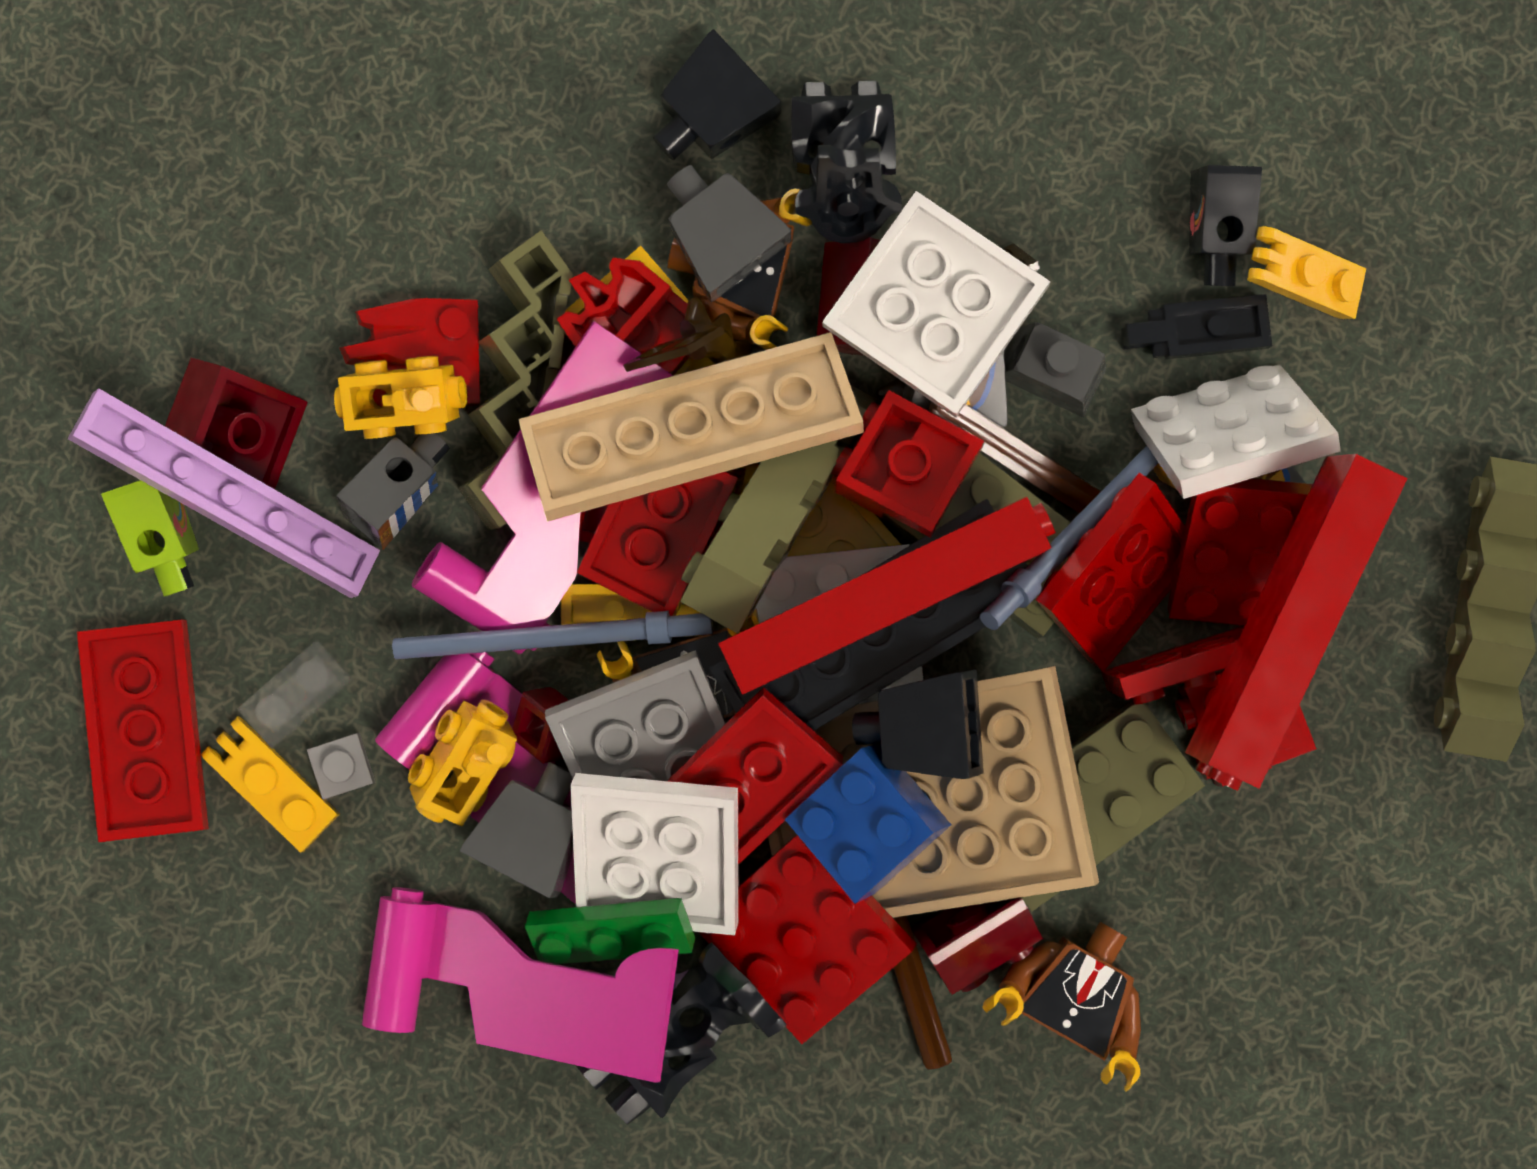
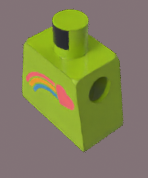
[101,480,199,597]

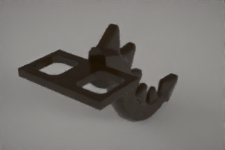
[623,297,752,372]

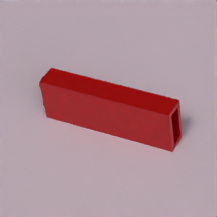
[1185,454,1408,791]
[718,497,1056,695]

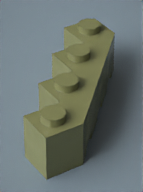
[458,230,573,530]
[680,385,877,633]
[1434,456,1537,762]

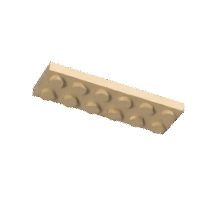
[518,332,864,522]

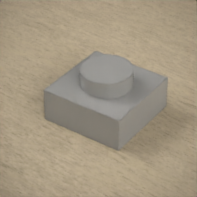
[307,733,376,800]

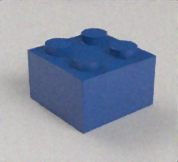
[785,744,952,904]

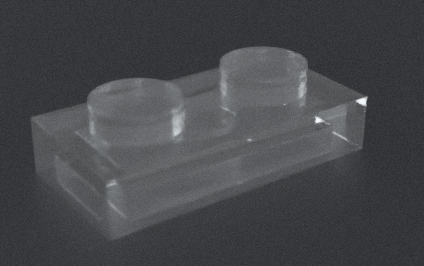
[238,640,354,749]

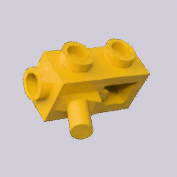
[334,356,467,439]
[408,700,517,826]

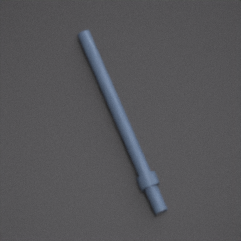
[980,445,1158,630]
[392,611,713,660]

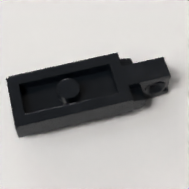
[1121,294,1273,360]

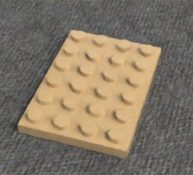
[768,666,1099,918]

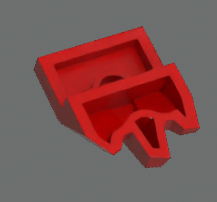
[557,257,690,376]
[339,298,480,407]

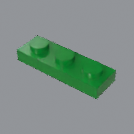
[525,898,696,964]

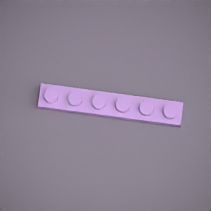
[68,389,380,598]

